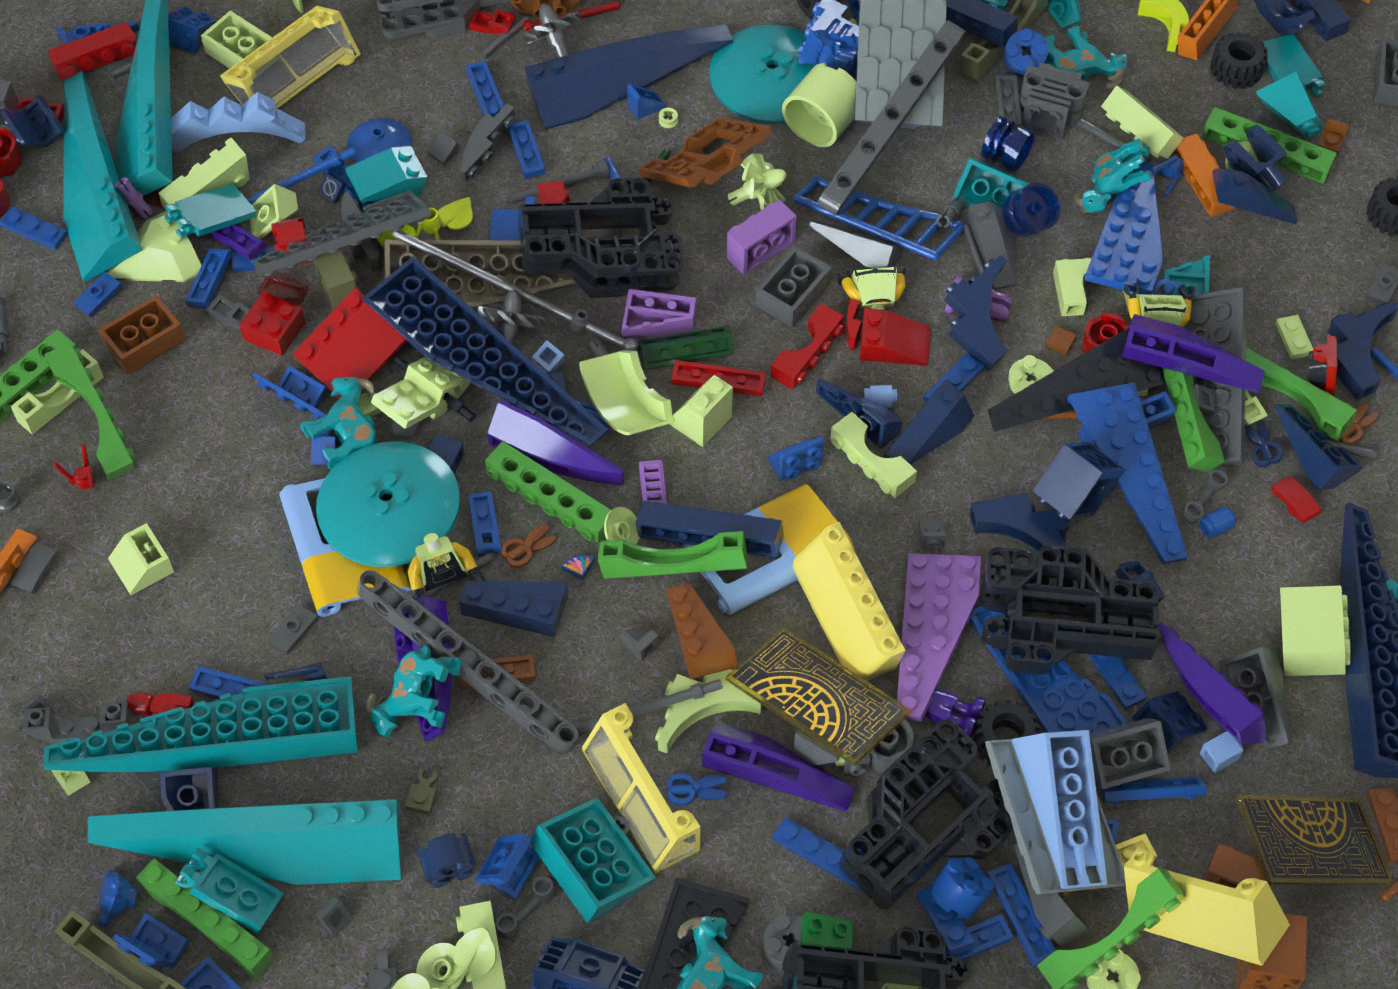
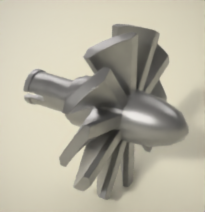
[523,3,582,58]
[477,289,543,343]

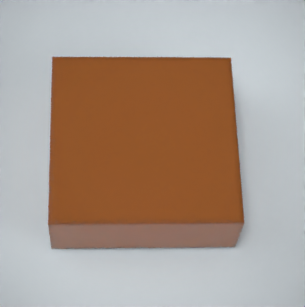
[1046,326,1076,355]

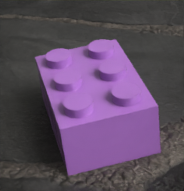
[727,199,797,275]

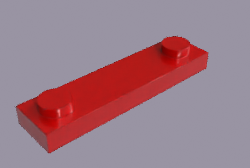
[672,360,766,397]

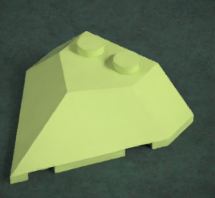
[108,211,202,282]

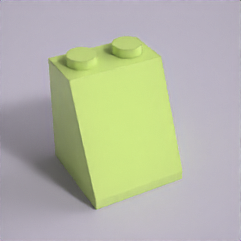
[669,375,733,447]

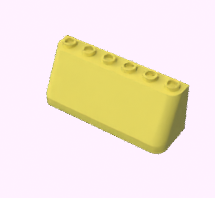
[792,522,905,682]

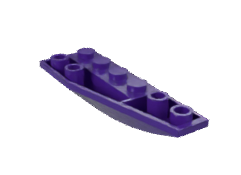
[1122,314,1265,393]
[487,400,624,485]
[393,595,452,742]
[1158,622,1267,745]
[702,721,855,812]

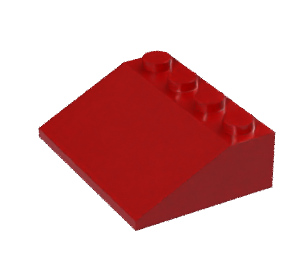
[292,288,407,398]

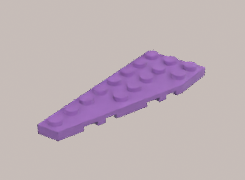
[897,553,981,722]

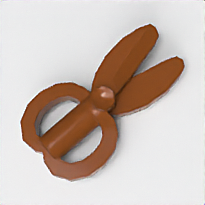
[1340,403,1379,445]
[501,524,556,568]

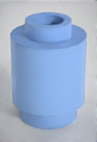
[864,385,897,408]

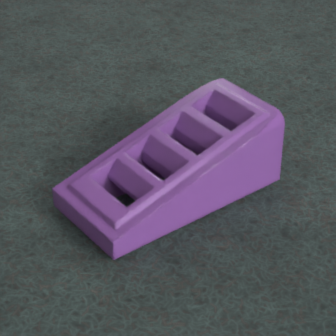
[639,460,667,504]

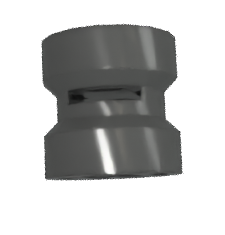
[0,481,20,512]

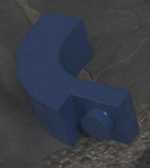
[1254,0,1316,35]

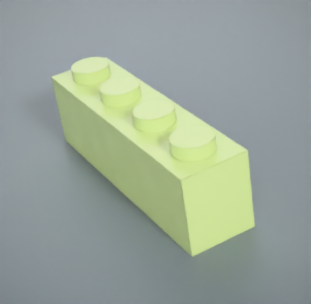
[1101,85,1183,159]
[456,901,506,989]

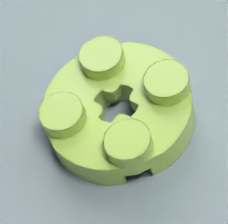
[1008,355,1054,394]
[1086,949,1141,989]

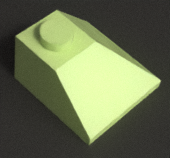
[250,184,298,240]

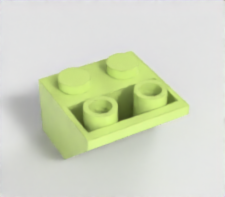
[108,523,174,595]

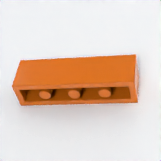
[1178,0,1237,61]
[1171,133,1235,217]

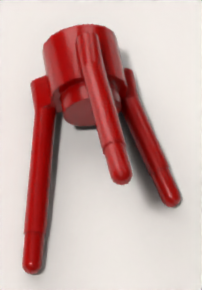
[53,444,95,490]

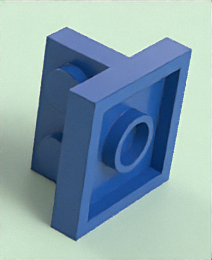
[474,834,539,899]

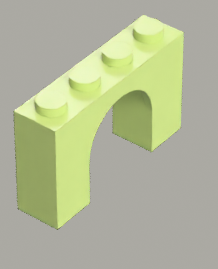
[1053,258,1153,316]

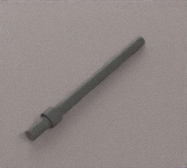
[578,679,723,734]

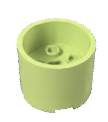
[782,63,856,147]

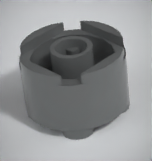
[861,716,914,773]
[763,914,802,975]

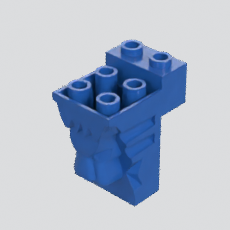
[798,0,859,78]

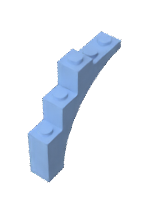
[171,92,305,152]

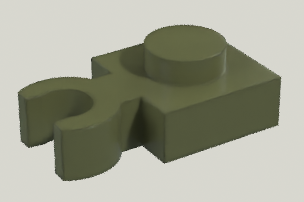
[405,768,438,814]

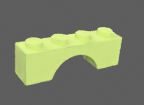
[11,349,104,435]
[830,412,917,498]

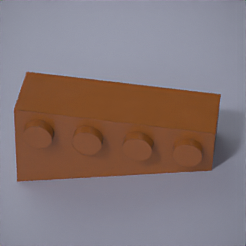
[666,583,738,679]

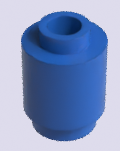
[1199,506,1237,538]

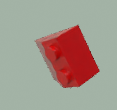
[860,308,930,366]

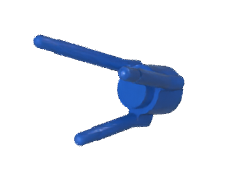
[1153,155,1184,197]

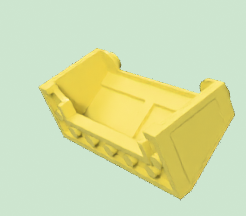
[1124,848,1290,966]

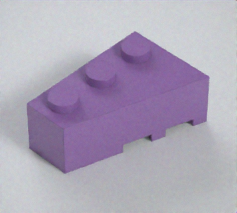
[621,289,697,339]

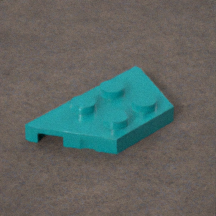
[1162,256,1210,295]

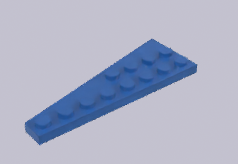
[1067,382,1188,564]

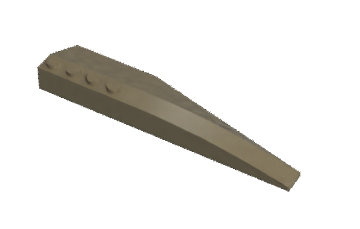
[384,240,632,307]

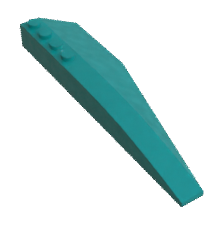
[116,0,173,196]
[63,70,142,282]
[43,676,358,772]
[88,800,401,885]

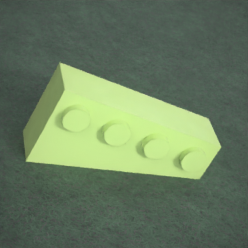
[159,138,250,221]

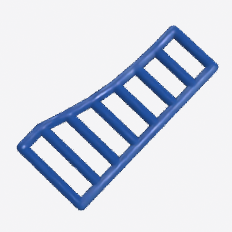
[793,176,965,260]

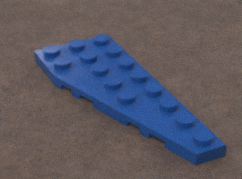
[1085,162,1163,295]

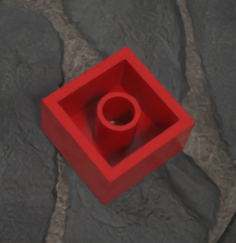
[239,292,306,356]

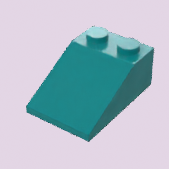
[345,146,427,202]

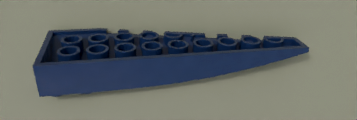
[524,24,733,130]

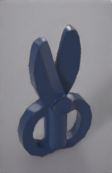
[1245,422,1283,467]

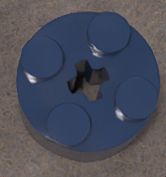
[417,833,476,888]

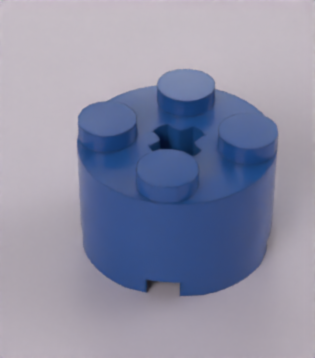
[1003,28,1049,76]
[931,857,994,919]

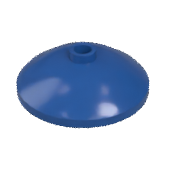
[347,118,412,163]

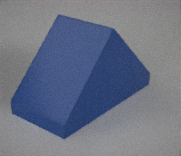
[627,84,667,120]

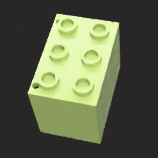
[1280,586,1350,676]

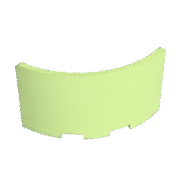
[579,350,674,435]

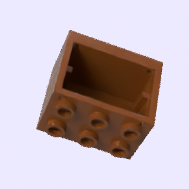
[1235,913,1307,989]

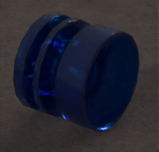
[981,116,1035,172]

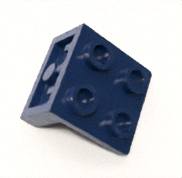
[1132,691,1207,754]

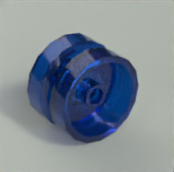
[1003,182,1060,237]

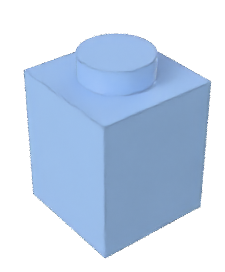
[532,340,565,373]
[1200,731,1243,773]

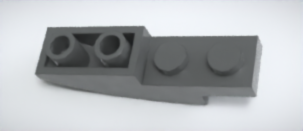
[461,103,515,182]
[341,191,381,272]

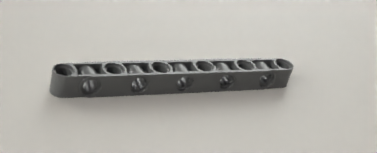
[817,20,966,216]
[357,570,578,754]

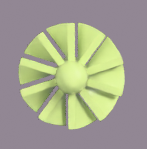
[728,153,786,211]

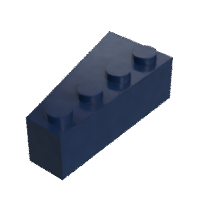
[459,581,568,637]

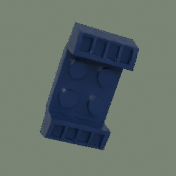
[533,937,646,989]

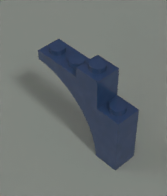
[945,255,1008,371]
[1328,301,1398,401]
[969,493,1073,564]

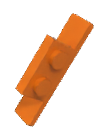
[0,529,38,594]

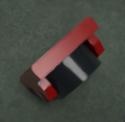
[1308,336,1337,397]

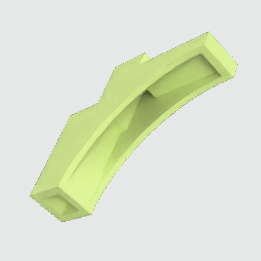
[655,669,767,753]

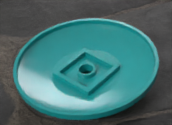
[709,24,829,123]
[316,442,460,567]

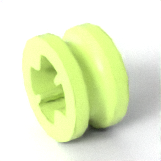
[659,108,678,128]

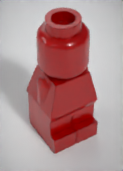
[126,692,195,716]

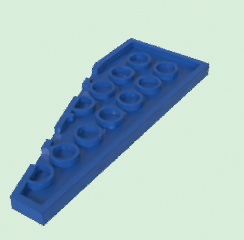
[969,606,1127,734]

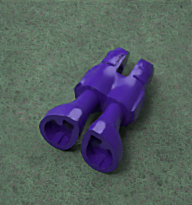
[924,689,986,738]

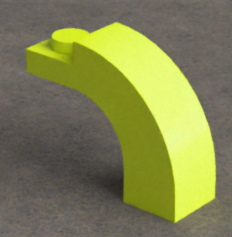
[1138,0,1189,52]

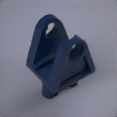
[1223,125,1287,192]

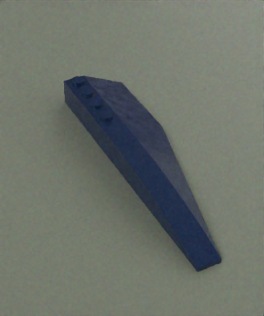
[362,256,608,446]
[1341,503,1398,778]

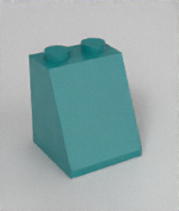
[1256,72,1324,137]

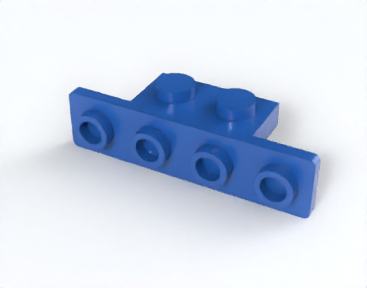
[252,366,329,420]

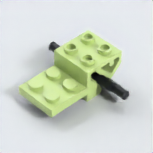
[371,356,476,429]

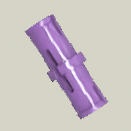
[115,177,153,219]

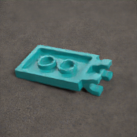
[1263,34,1326,97]
[164,183,256,238]
[175,847,284,934]

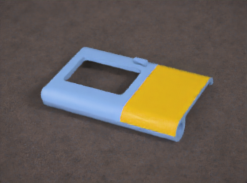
[279,478,411,617]
[682,483,854,616]

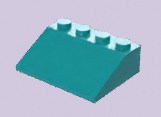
[530,797,656,924]

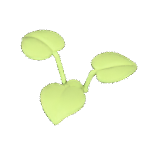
[391,928,497,989]

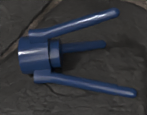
[265,662,327,681]

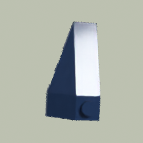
[1212,169,1297,224]
[816,378,902,449]
[885,380,974,464]
[1275,404,1362,490]
[160,767,219,873]

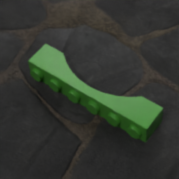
[44,342,136,481]
[1246,347,1357,441]
[1162,368,1225,472]
[598,531,748,579]
[136,859,274,980]
[1037,868,1186,989]

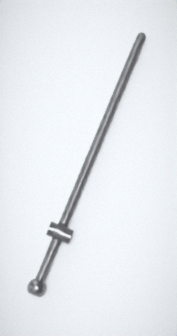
[392,229,639,351]

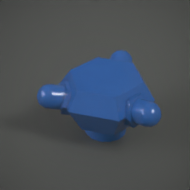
[98,870,137,927]

